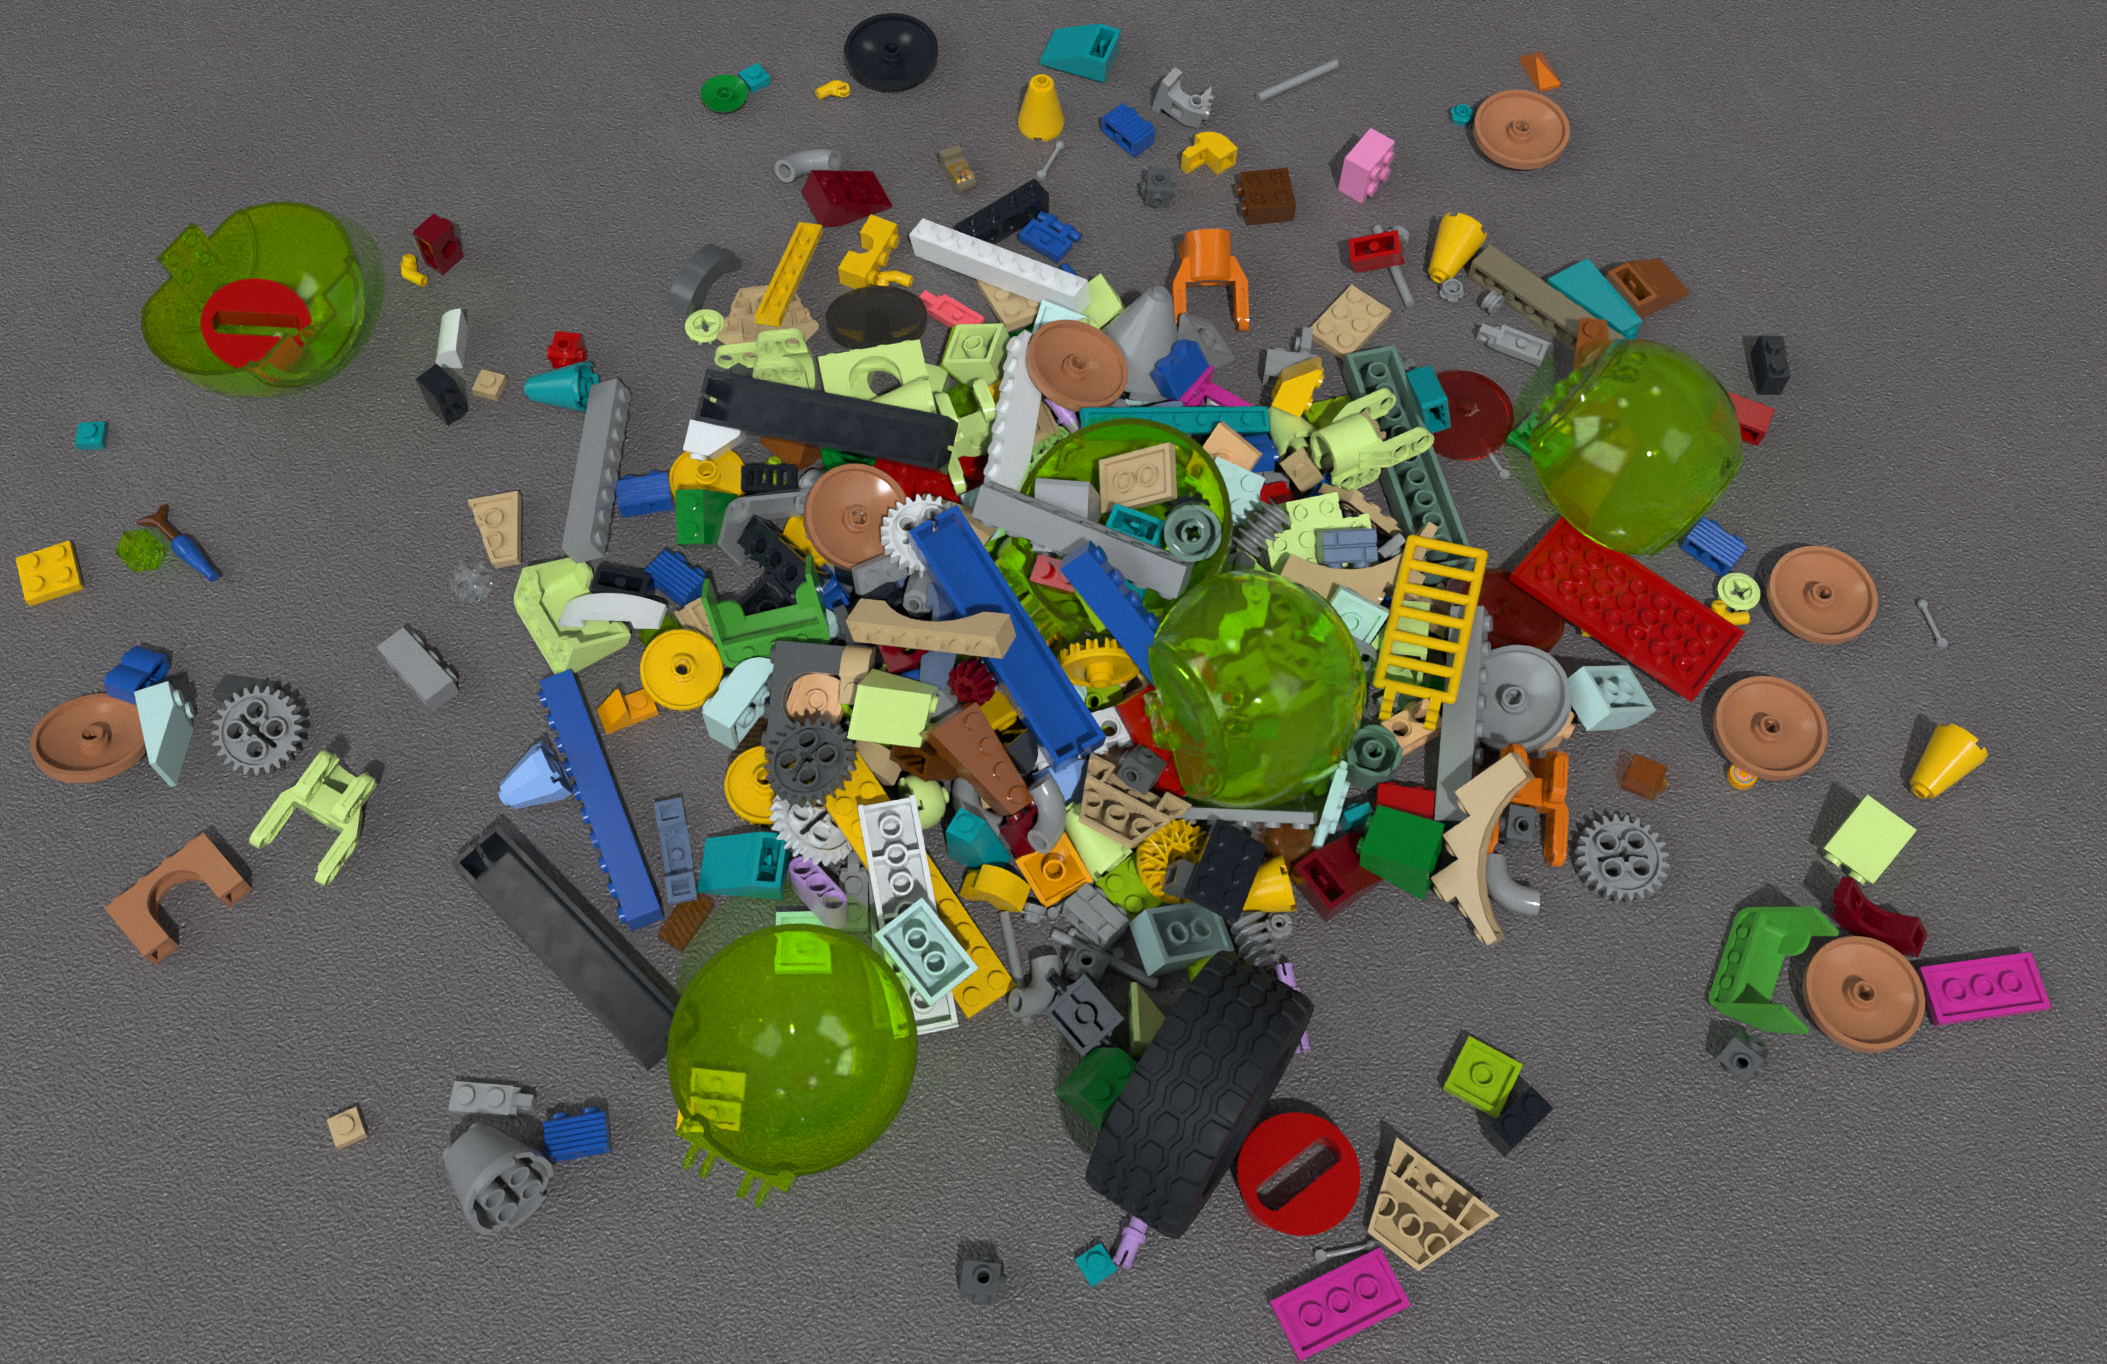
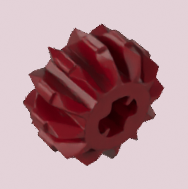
[947,659,997,707]

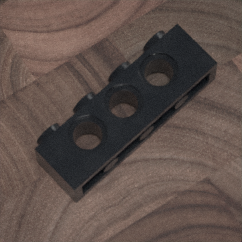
[956,178,1049,245]
[737,516,832,599]

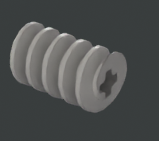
[1231,498,1292,558]
[1227,911,1281,972]

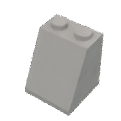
[1032,478,1101,560]

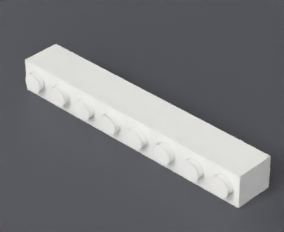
[909,218,1091,313]
[984,330,1042,494]

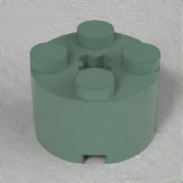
[1164,501,1222,562]
[1341,725,1402,790]

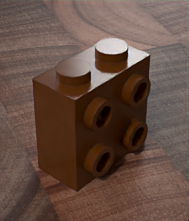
[1235,168,1296,226]
[889,741,960,782]

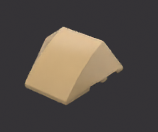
[717,285,819,357]
[1078,753,1192,849]
[1367,1137,1499,1271]

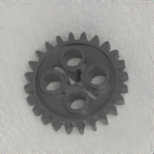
[764,718,858,808]

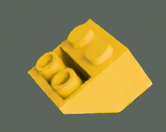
[1272,356,1324,418]

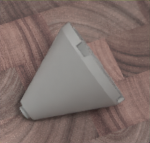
[1102,286,1179,402]

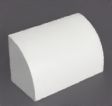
[436,309,468,368]

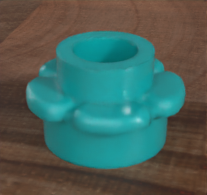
[1451,104,1474,126]

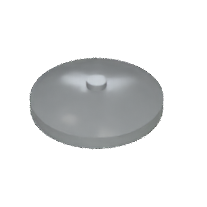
[1480,645,1572,752]

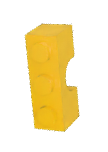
[838,214,900,293]

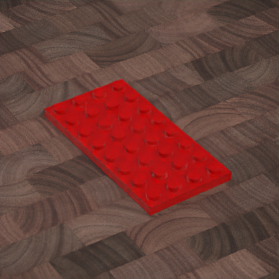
[1508,514,1745,703]

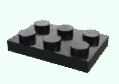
[1183,819,1267,923]

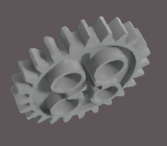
[211,685,307,777]
[1574,814,1670,905]

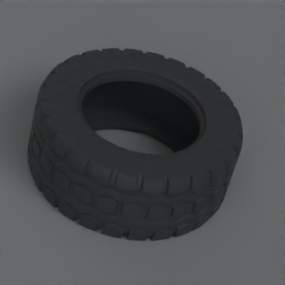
[1085,950,1315,1239]

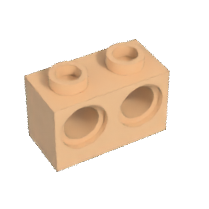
[1380,699,1442,757]

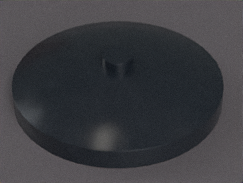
[845,13,938,91]

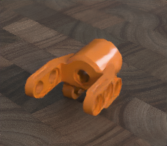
[1171,229,1249,332]
[1487,743,1569,867]

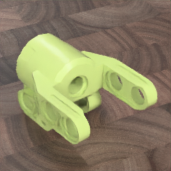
[709,328,816,403]
[934,377,1032,495]
[1310,388,1434,491]
[249,749,377,887]

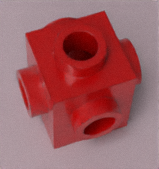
[547,331,586,369]

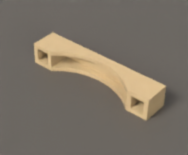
[846,598,1016,659]

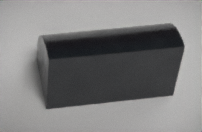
[998,729,1038,774]

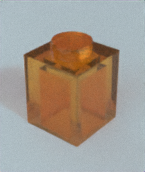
[1620,754,1668,801]

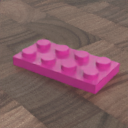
[1916,952,2051,1026]
[1269,1247,1411,1362]

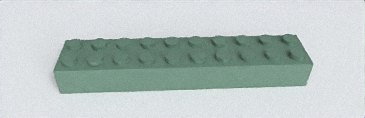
[1342,345,1475,586]

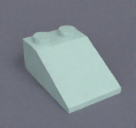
[134,681,195,787]
[1129,902,1235,977]

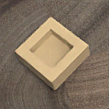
[471,369,507,401]
[327,1107,369,1150]

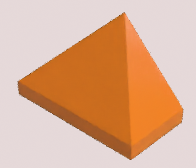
[1520,51,1561,93]

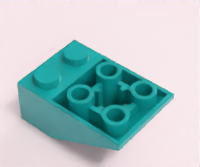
[1039,24,1121,83]
[1105,503,1167,601]
[697,832,791,900]

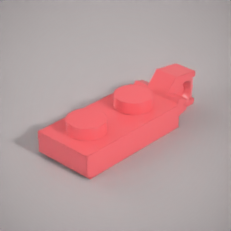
[919,290,985,329]

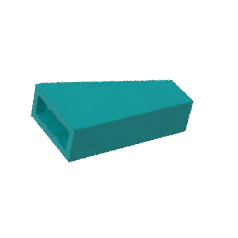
[1547,258,1643,341]

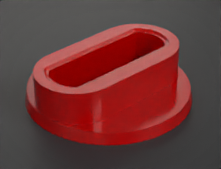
[201,278,312,373]
[1237,1112,1361,1236]

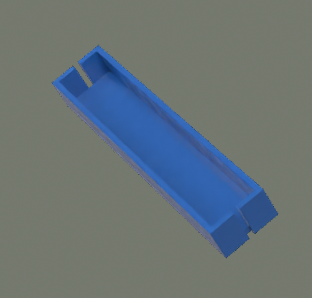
[909,505,1106,774]

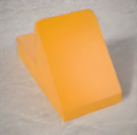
[597,688,659,735]

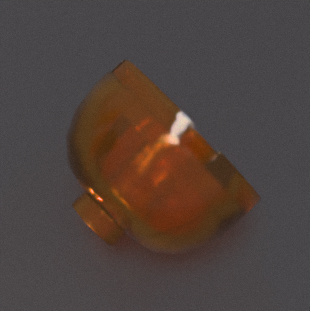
[1262,823,1316,876]

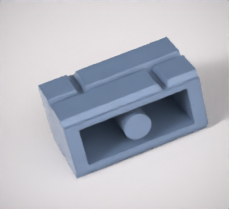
[1316,528,1378,569]

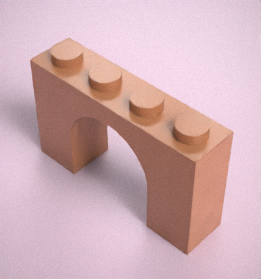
[104,833,253,966]

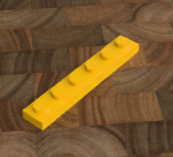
[754,222,823,327]

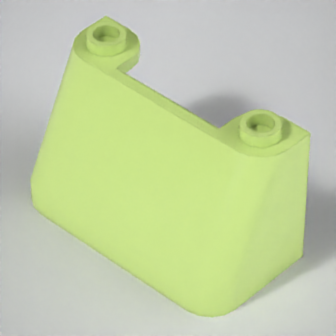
[514,558,631,675]

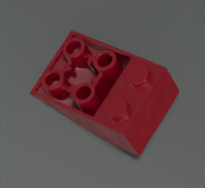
[801,170,892,227]
[1290,831,1384,922]

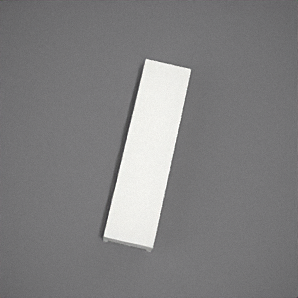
[858,795,958,1039]

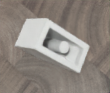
[683,419,747,461]

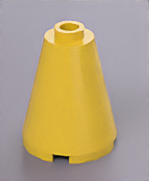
[1018,74,1065,141]
[1428,212,1487,284]
[1910,722,1988,800]
[1242,855,1298,913]

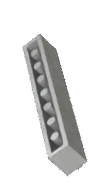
[562,378,631,564]
[972,481,1195,599]
[1434,606,1493,827]

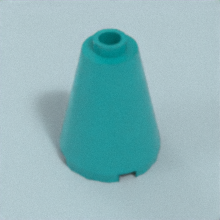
[524,361,600,413]

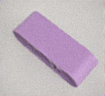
[789,856,849,929]

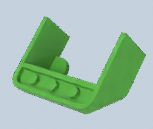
[701,554,830,668]
[1709,906,1839,1034]

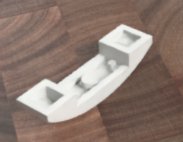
[558,593,667,629]

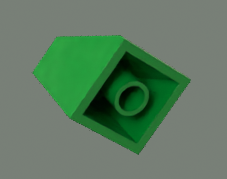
[675,489,738,550]
[1356,805,1445,900]
[1055,1047,1138,1132]

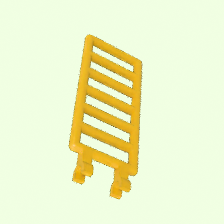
[1372,535,1488,731]

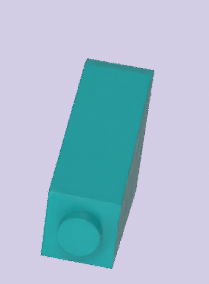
[1406,365,1451,434]
[946,807,1011,870]

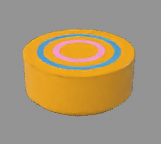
[1727,764,1758,790]

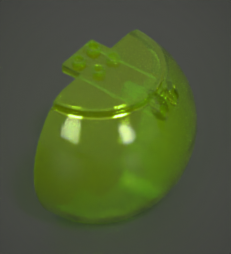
[140,202,365,399]
[1528,339,1743,556]
[1143,570,1367,810]

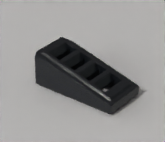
[741,465,798,495]

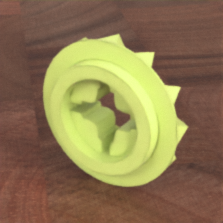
[685,309,724,345]
[1716,573,1761,612]

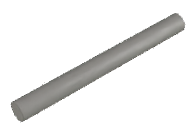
[1256,59,1339,102]
[1372,225,1415,307]
[998,911,1033,1025]
[1050,928,1160,990]

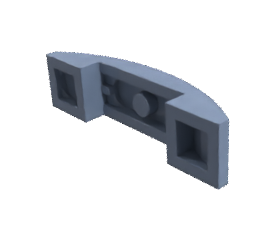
[919,583,957,691]
[654,797,698,905]

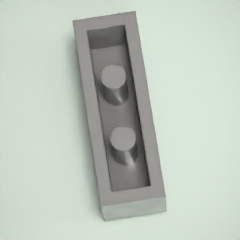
[376,627,459,712]

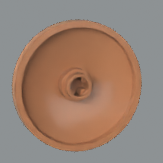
[1473,90,1570,170]
[1025,319,1128,412]
[803,464,911,572]
[1766,546,1878,645]
[1713,676,1828,781]
[30,693,147,783]
[1802,936,1925,1053]

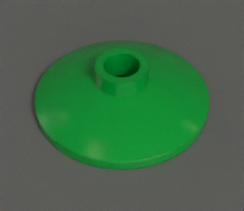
[700,74,748,113]

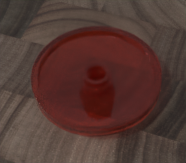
[1432,370,1514,461]
[1458,569,1565,653]

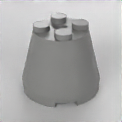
[442,1122,553,1235]

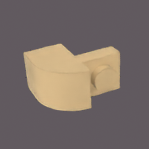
[1280,448,1325,494]
[839,644,876,705]
[854,740,901,786]

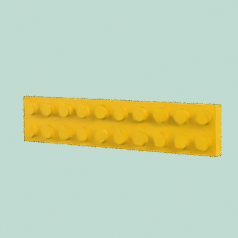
[809,751,1017,1020]

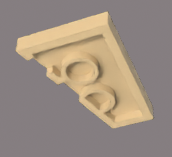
[1318,483,1405,538]
[468,491,522,568]

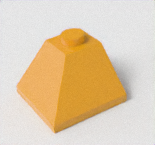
[1015,828,1094,908]

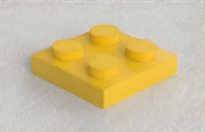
[15,541,84,606]

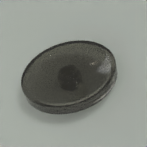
[826,286,928,350]

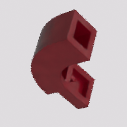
[1832,876,1928,957]

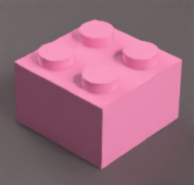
[1338,128,1395,204]

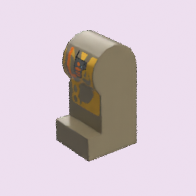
[939,144,976,194]

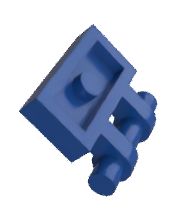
[1019,211,1082,263]

